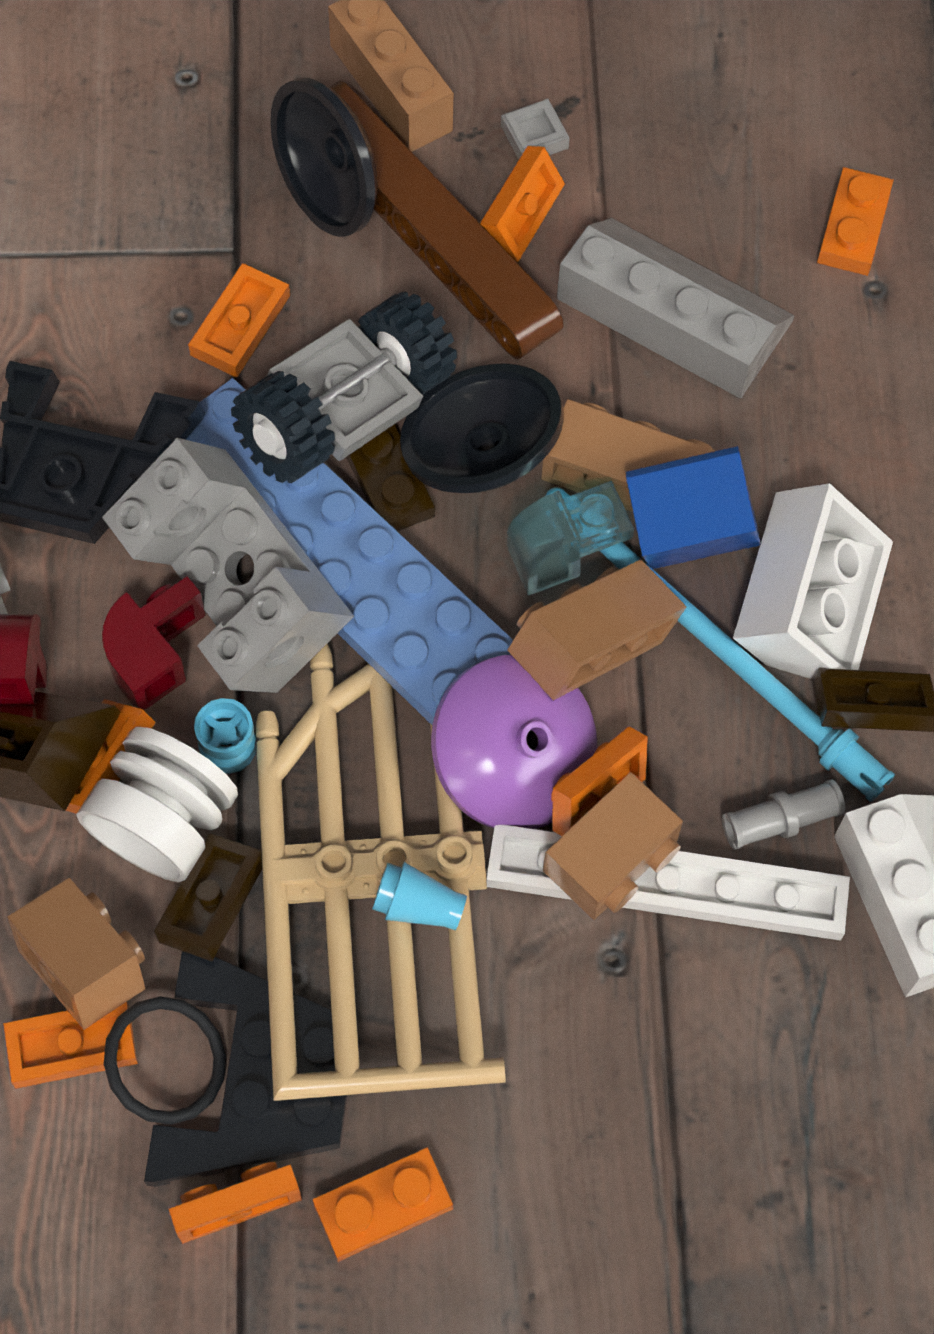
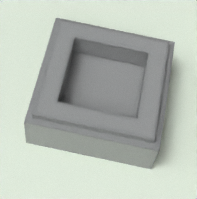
[501,99,570,159]

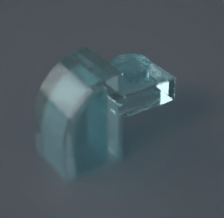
[507,481,634,596]

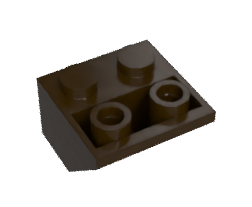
[0,691,121,811]

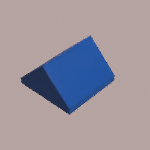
[626,446,761,569]

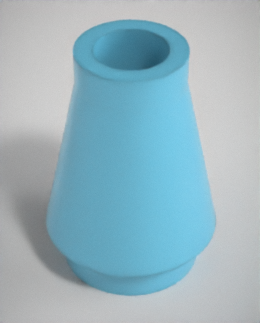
[372,862,467,931]

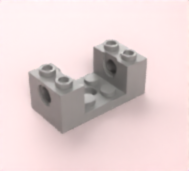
[102,438,354,693]

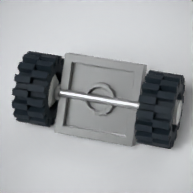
[231,292,457,483]

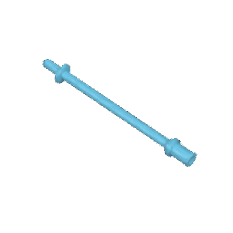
[545,487,895,802]

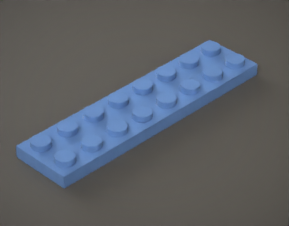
[186,378,513,726]

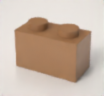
[543,772,683,920]
[7,878,146,1030]

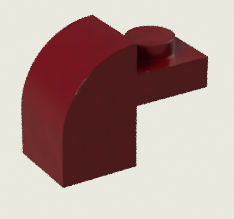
[102,576,206,711]
[0,614,48,704]

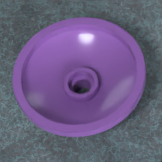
[431,655,597,829]

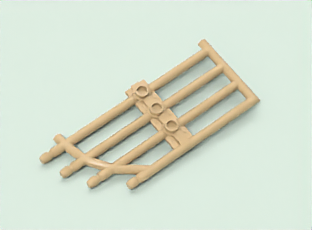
[255,644,506,1101]

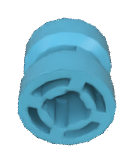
[194,698,257,774]

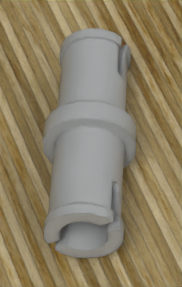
[722,779,845,850]

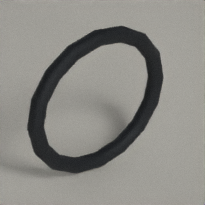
[103,996,226,1125]

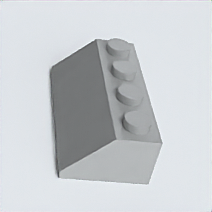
[557,218,795,399]

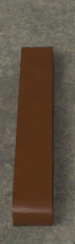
[329,81,563,359]

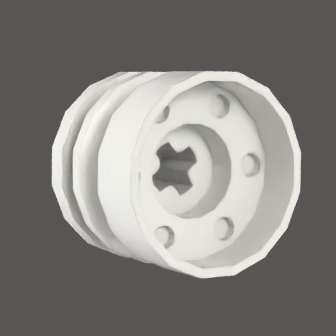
[76,727,238,882]

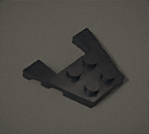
[0,361,205,544]
[144,951,347,1187]

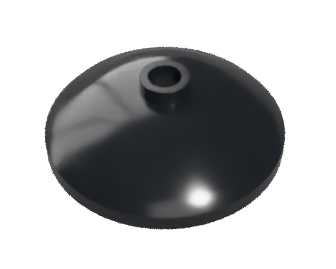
[270,77,377,237]
[400,363,564,493]

